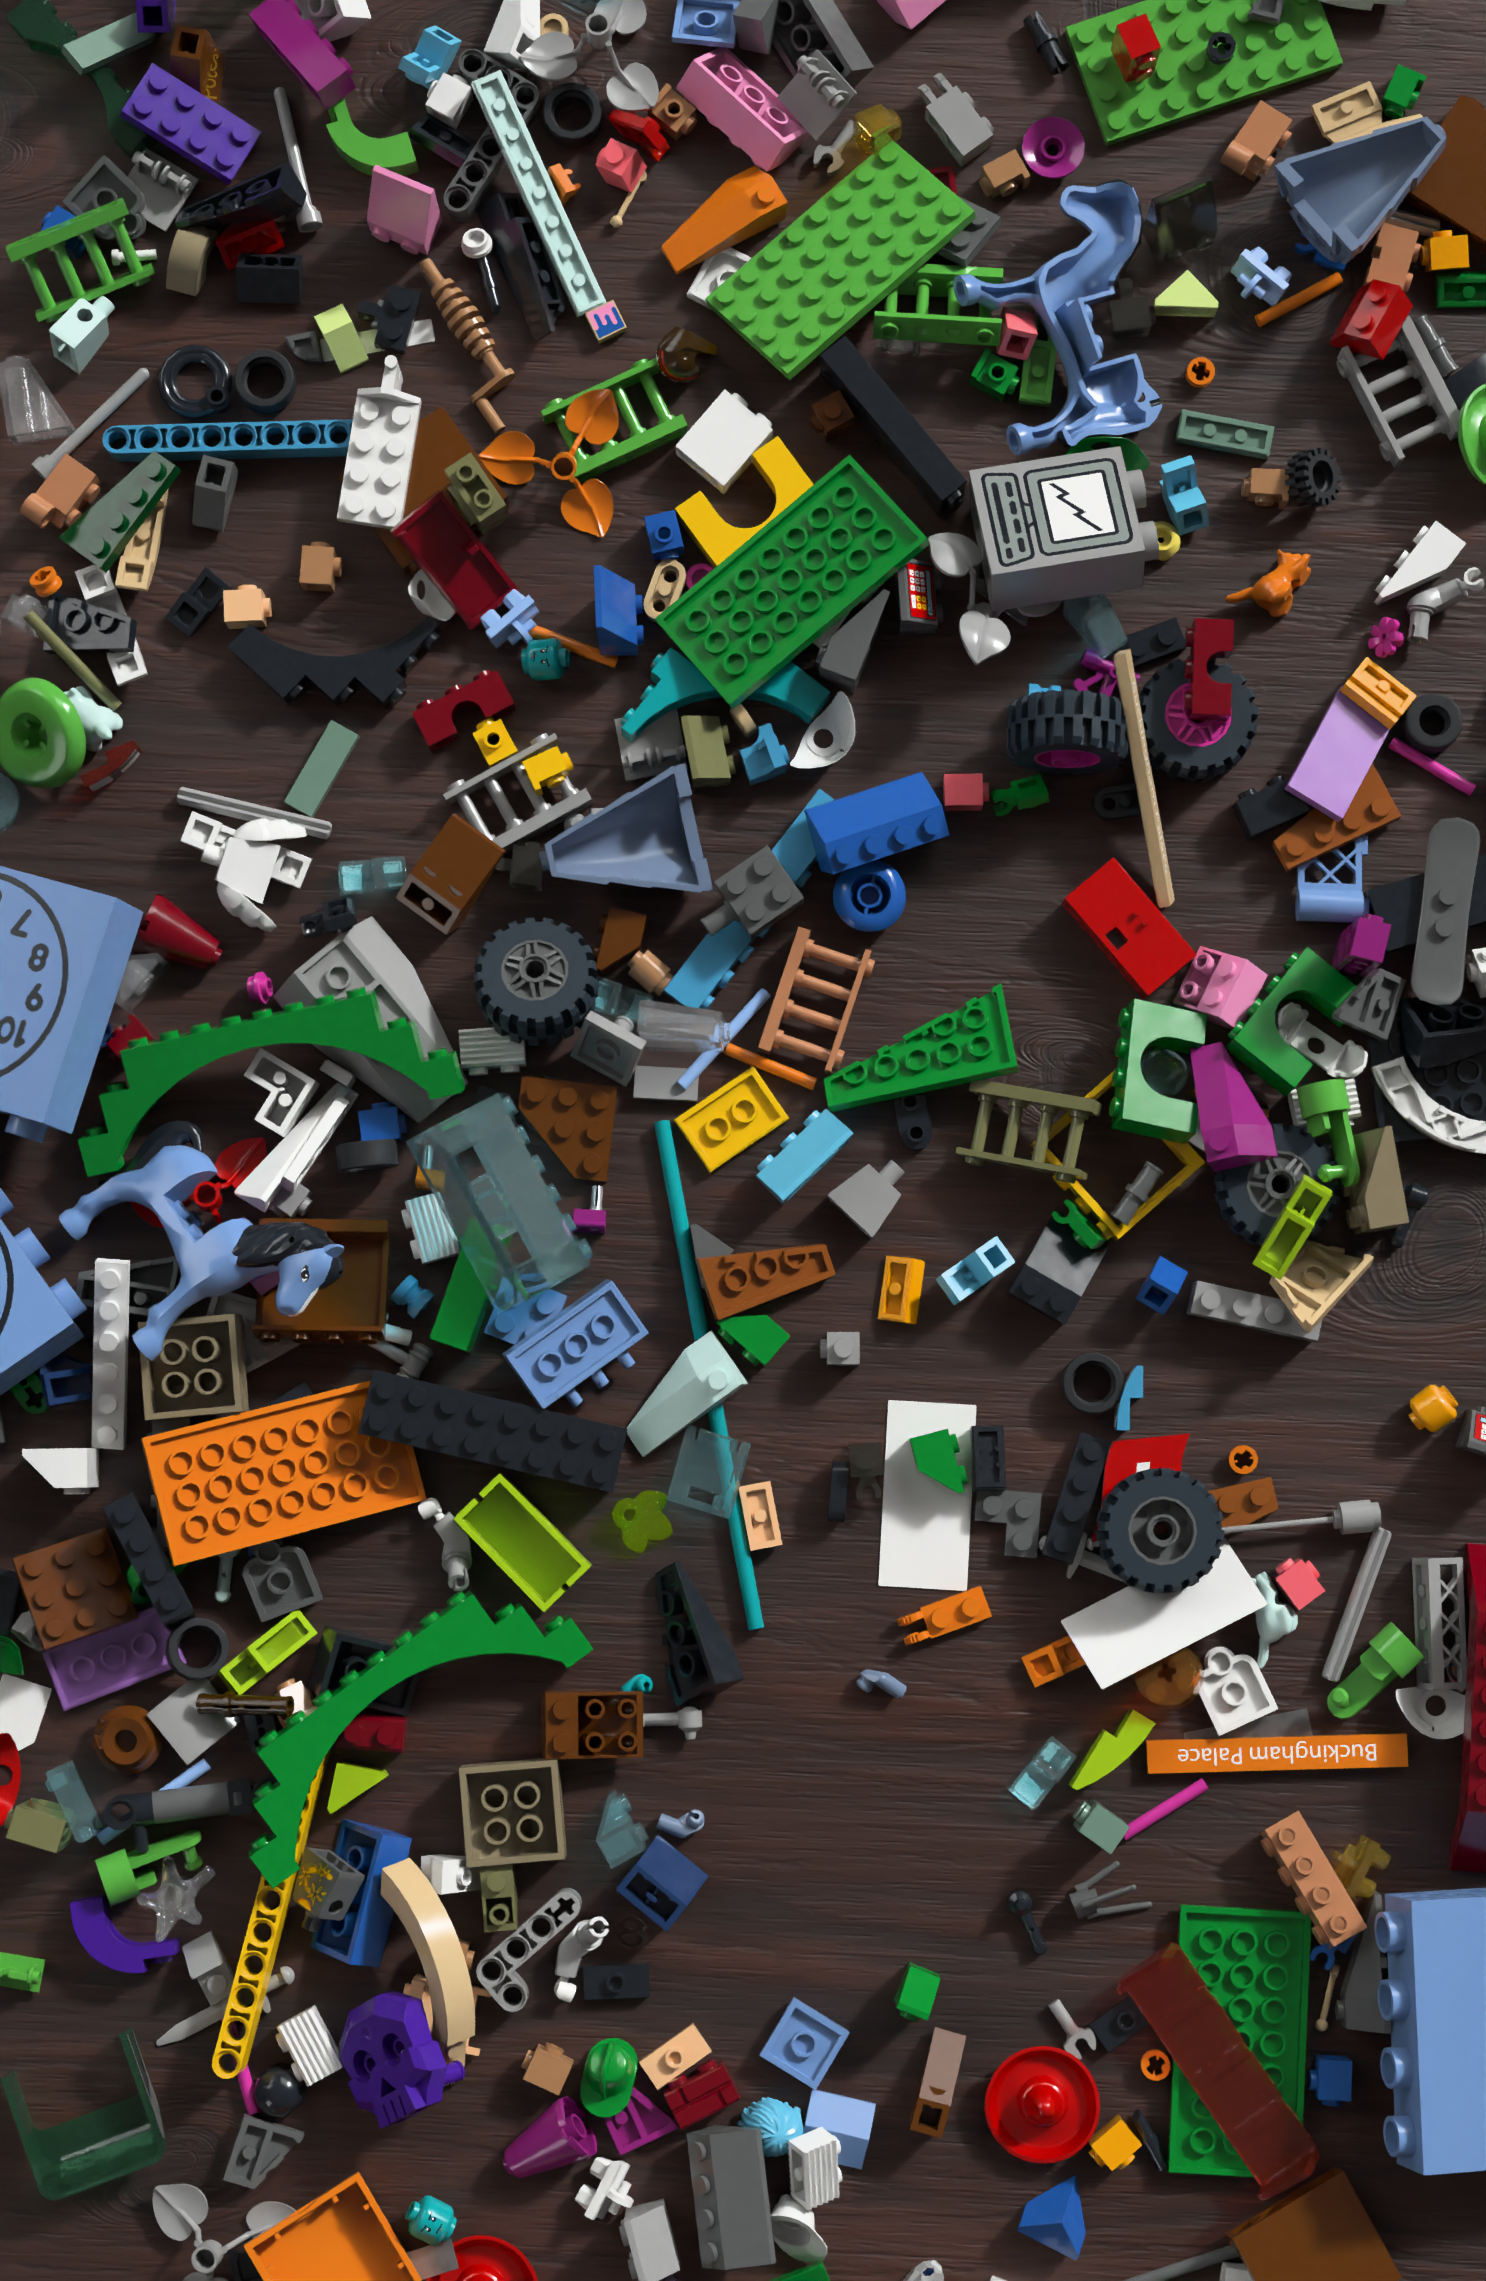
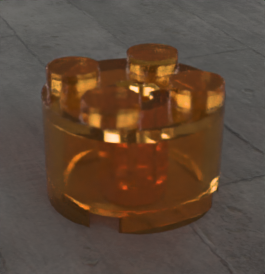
[1134,1646,1204,1709]

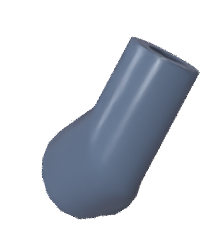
[856,1669,907,1699]
[656,1809,705,1839]

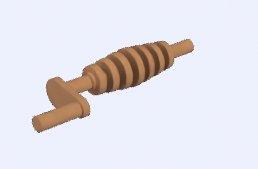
[420,258,516,434]

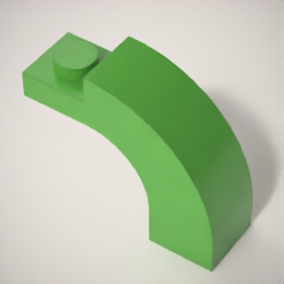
[326,97,419,176]

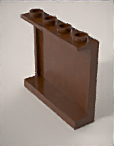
[1402,94,1486,256]
[338,406,509,576]
[252,1218,391,1345]
[1224,2167,1402,2281]

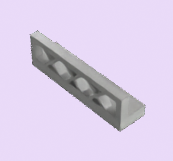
[1412,1557,1467,1690]

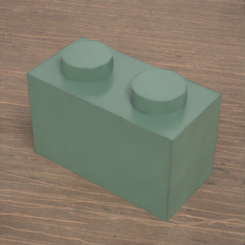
[1073,1798,1130,1854]

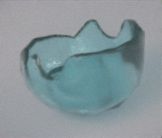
[1140,1048,1189,1095]

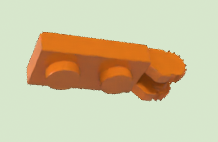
[897,1586,992,1645]

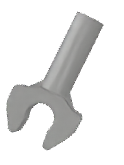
[813,120,859,177]
[1048,1999,1096,2060]

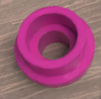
[247,972,273,1004]

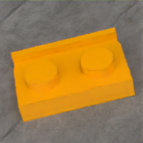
[1340,657,1417,730]

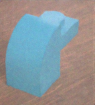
[398,25,462,89]
[1159,455,1209,536]
[936,1236,1015,1305]

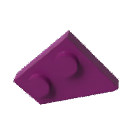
[603,2087,678,2155]

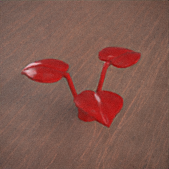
[129,1138,268,1287]

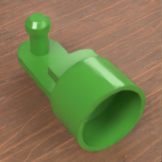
[1296,1079,1360,1187]
[1327,1622,1425,1719]
[95,1829,203,1906]

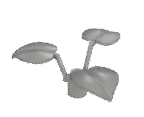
[520,0,659,112]
[928,532,1062,666]
[152,2184,296,2281]

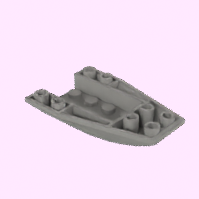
[273,916,468,1124]

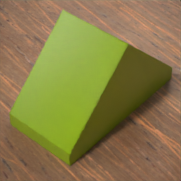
[327,1760,389,1814]

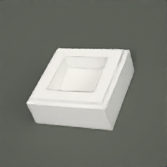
[320,1060,356,1089]

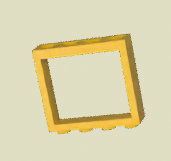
[1031,1070,1205,1241]

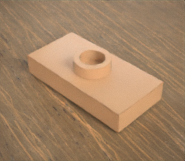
[639,2023,712,2090]

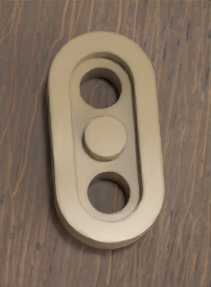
[643,559,686,622]

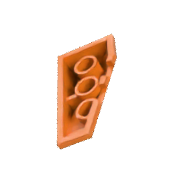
[661,166,788,274]

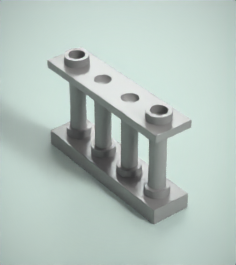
[1336,316,1460,468]
[443,733,593,854]

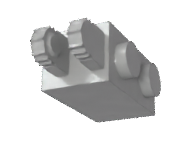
[918,73,994,167]

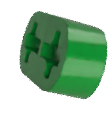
[10,1371,50,1414]

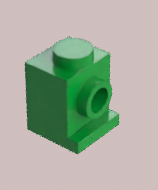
[1381,64,1427,120]
[969,348,1021,402]

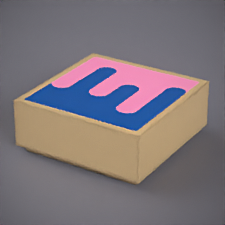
[585,300,627,344]

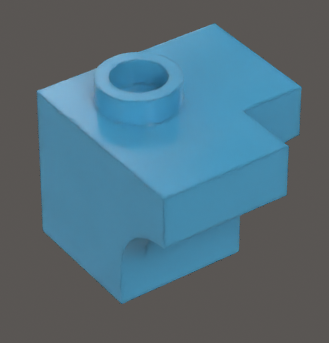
[740,723,790,786]

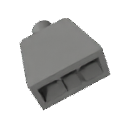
[827,1160,905,1239]

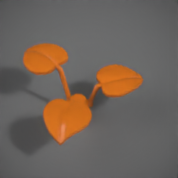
[479,389,619,537]

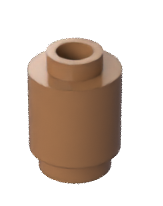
[627,950,674,996]

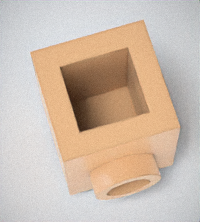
[223,585,272,629]

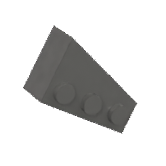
[75,1256,181,1316]

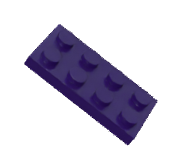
[120,63,262,185]

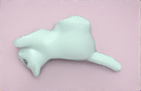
[64,686,123,752]
[1251,1571,1298,1668]

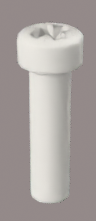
[111,249,157,266]

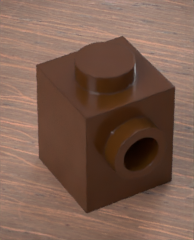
[809,390,855,442]

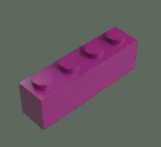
[249,0,356,110]
[1331,914,1391,980]

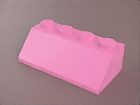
[676,47,810,172]

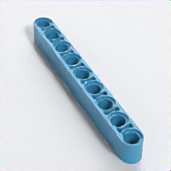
[102,419,353,462]

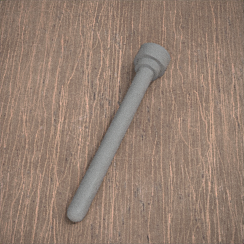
[274,87,323,232]
[31,368,150,480]

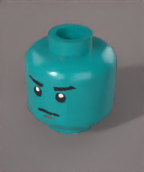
[521,638,570,681]
[405,2195,457,2246]

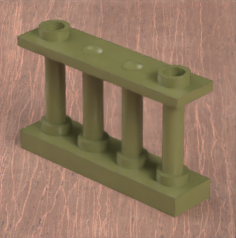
[956,1080,1102,1183]

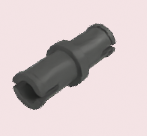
[1413,314,1459,379]
[1111,1161,1164,1226]

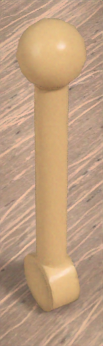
[610,171,647,228]
[1315,1964,1339,2032]

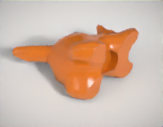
[1225,549,1311,618]

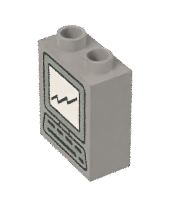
[969,446,1159,612]

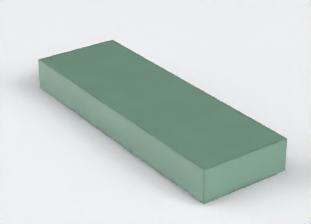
[61,13,156,76]
[1175,409,1275,460]
[284,720,360,818]

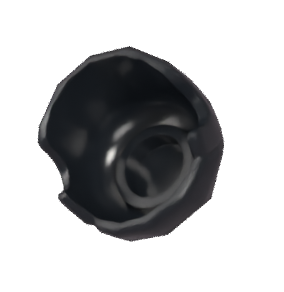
[253,2063,307,2118]

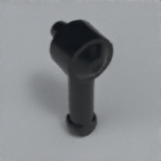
[1389,1182,1429,1249]
[1007,1889,1048,1955]

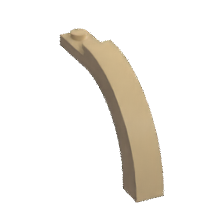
[380,1858,475,2086]

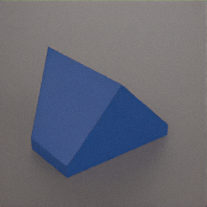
[1017,2175,1086,2261]

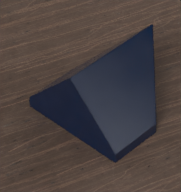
[40,1353,93,1407]

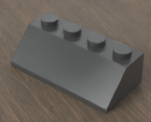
[772,0,874,88]
[686,2125,776,2270]

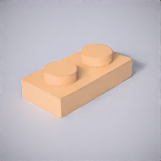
[739,1481,782,1551]

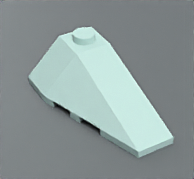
[626,1331,748,1457]

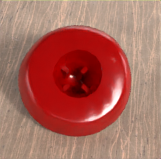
[985,2046,1100,2164]
[426,2235,538,2281]

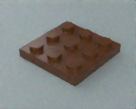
[12,1527,138,1652]

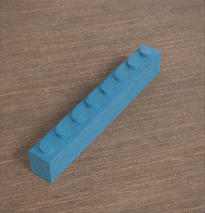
[664,789,834,1017]

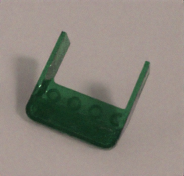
[0,2026,166,2201]

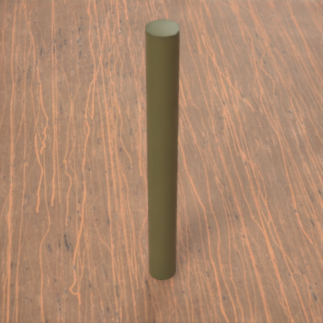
[23,609,122,711]

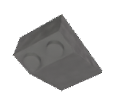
[815,590,890,693]

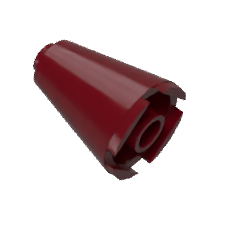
[132,893,223,970]

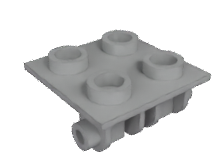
[777,49,857,141]
[128,148,199,232]
[614,709,688,781]

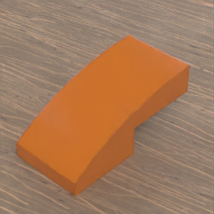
[1021,1635,1086,1687]

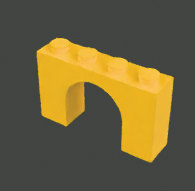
[675,436,814,569]

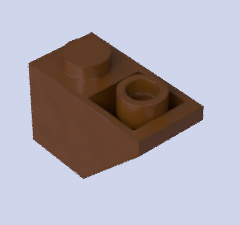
[170,25,216,95]
[593,907,648,974]

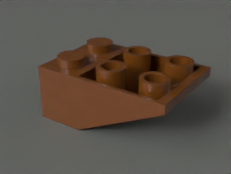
[396,813,505,935]
[541,1690,643,1759]

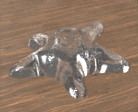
[137,1856,215,1942]

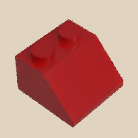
[1329,279,1413,360]

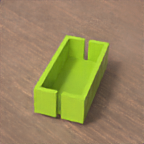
[453,1473,592,1612]

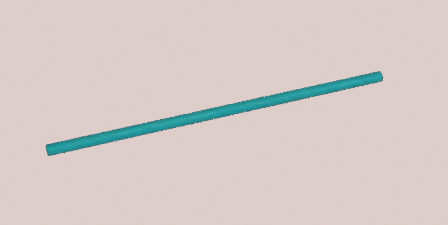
[654,1120,764,1630]

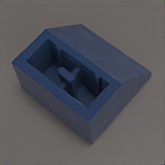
[616,1834,709,1932]

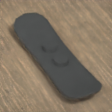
[1411,817,1480,1005]

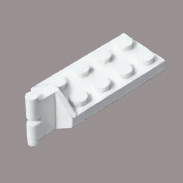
[337,355,422,529]

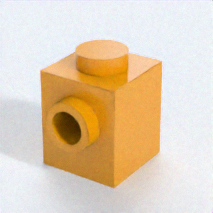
[1419,230,1469,272]
[1089,2114,1142,2171]

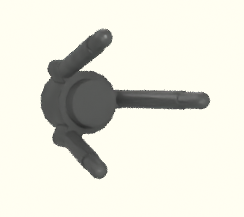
[1069,1861,1152,1920]

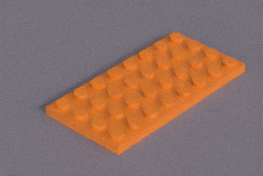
[141,1380,427,1567]

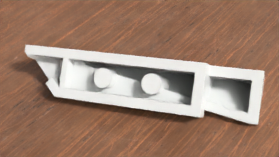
[234,1083,359,1213]

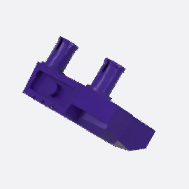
[339,1991,465,2129]

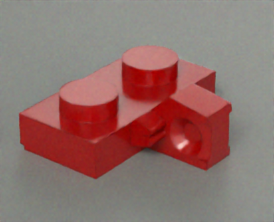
[608,109,670,162]

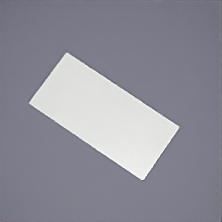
[878,1400,977,1591]
[1061,1538,1268,1689]

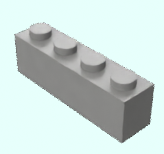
[1186,1281,1322,1342]

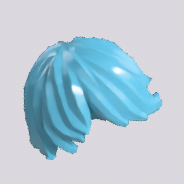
[737,2097,804,2157]

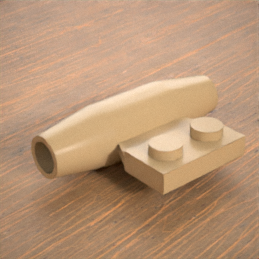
[1311,81,1423,146]

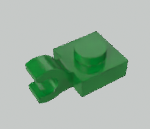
[990,774,1050,816]
[1052,1199,1108,1249]

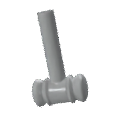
[369,1340,433,1380]

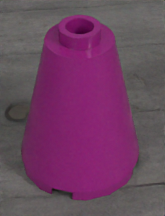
[503,2096,597,2178]

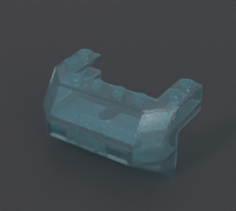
[406,1093,594,1314]

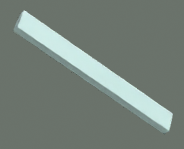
[471,70,607,317]

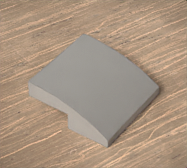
[147,1678,241,1765]

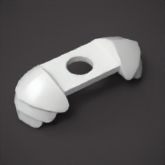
[1275,1002,1368,1079]

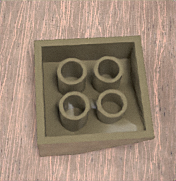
[1341,1126,1409,1235]
[138,1314,249,1421]
[459,1758,567,1868]

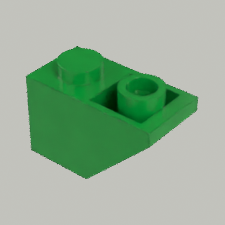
[716,1315,791,1366]
[909,1429,968,1493]
[894,1962,941,2022]

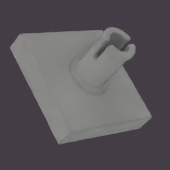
[570,1010,647,1087]

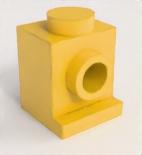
[472,718,518,768]
[522,746,574,796]

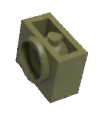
[444,452,510,535]
[4,1798,78,1853]

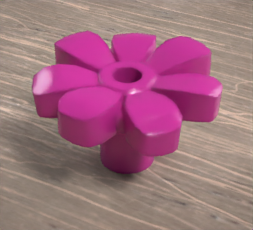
[1368,617,1404,658]

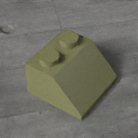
[681,716,736,791]

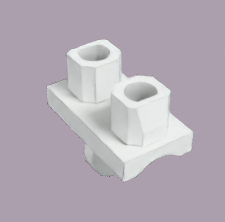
[575,2157,634,2220]

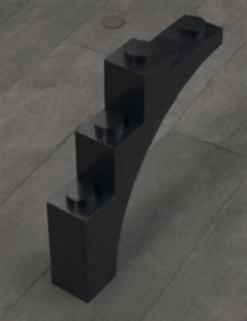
[228,616,441,708]

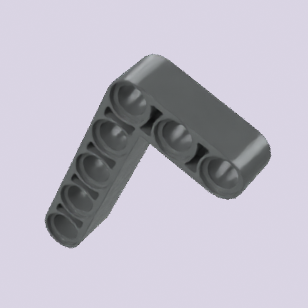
[443,49,541,222]

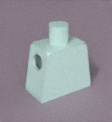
[49,296,115,374]

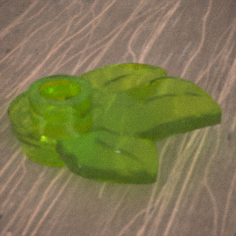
[612,1490,673,1553]

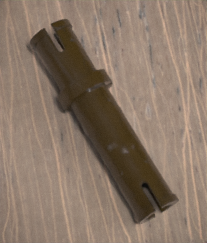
[196,1691,295,1718]

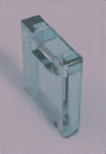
[667,1425,750,1519]
[45,1760,103,1843]

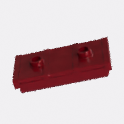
[390,490,519,630]

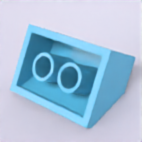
[756,1109,854,1205]

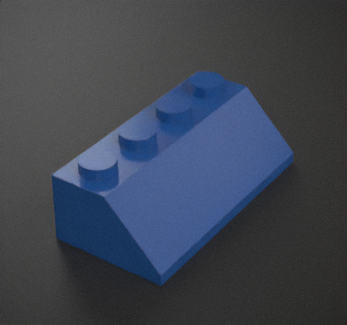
[804,772,950,874]
[310,1819,412,1967]

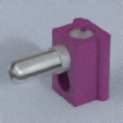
[573,1185,607,1234]

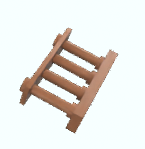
[758,927,875,1075]

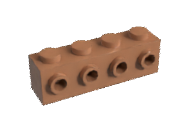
[1260,1810,1367,1949]

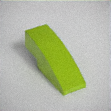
[1252,1174,1332,1280]
[217,1609,318,1695]
[1069,1708,1156,1790]

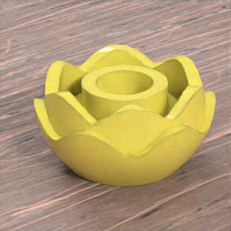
[1154,521,1180,561]

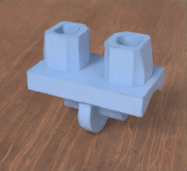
[1230,246,1292,306]
[480,589,540,649]

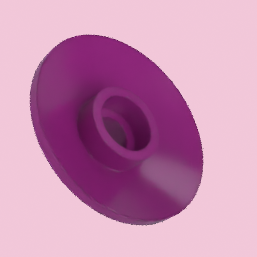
[1022,117,1085,179]

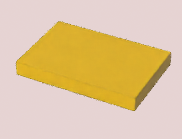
[674,1066,789,1173]

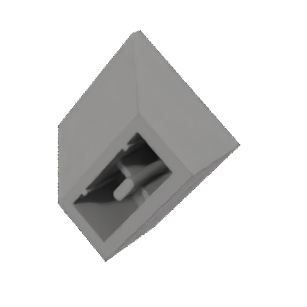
[619,2198,681,2281]

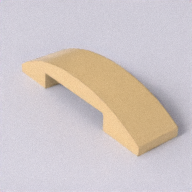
[115,490,168,592]

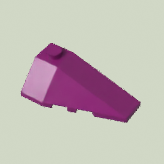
[1190,1042,1278,1172]

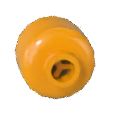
[1408,1385,1459,1432]

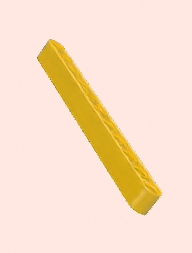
[212,1748,331,2079]

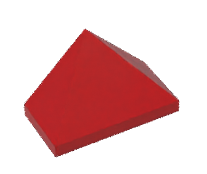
[215,219,285,270]

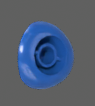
[833,860,906,932]

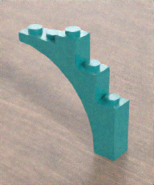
[620,648,830,743]

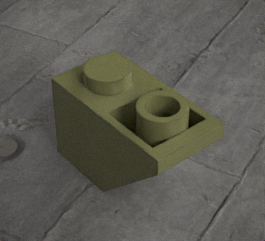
[480,1864,518,1932]

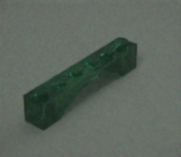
[5,0,159,160]

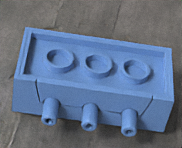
[502,1279,649,1409]

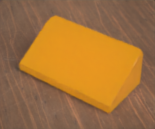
[877,1256,925,1324]

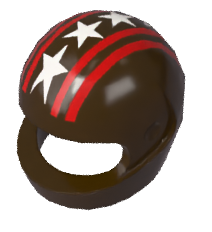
[656,326,718,382]

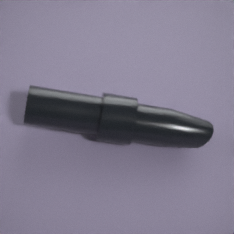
[476,255,501,316]
[1133,2109,1168,2172]

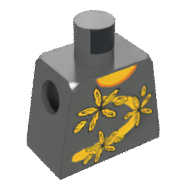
[293,1847,365,1932]

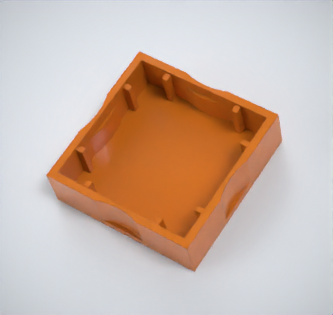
[244,2171,422,2281]

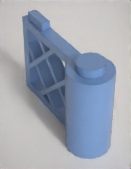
[1295,836,1369,923]

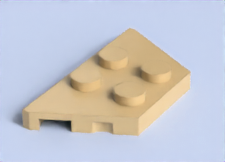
[1269,1240,1374,1333]

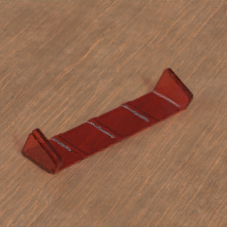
[1116,1942,1320,2201]

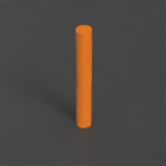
[1255,272,1343,327]
[528,626,619,669]
[724,1043,817,1090]

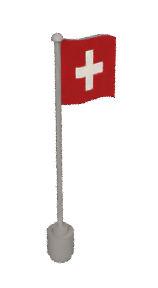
[1086,1433,1381,1550]

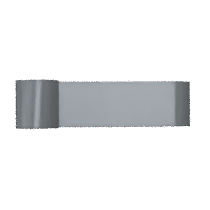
[476,1888,582,2012]

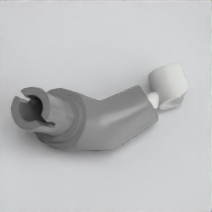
[1406,567,1484,644]
[418,1498,472,1591]
[554,1916,609,2002]

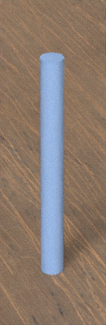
[676,988,771,1090]
[97,1758,211,1845]

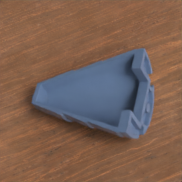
[1275,116,1447,264]
[539,763,713,893]

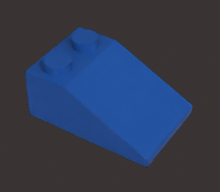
[594,565,644,656]

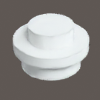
[461,228,493,258]

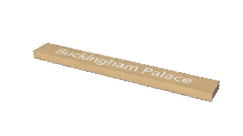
[1113,649,1175,908]

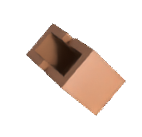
[1362,223,1421,292]

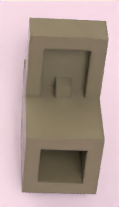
[166,226,218,296]

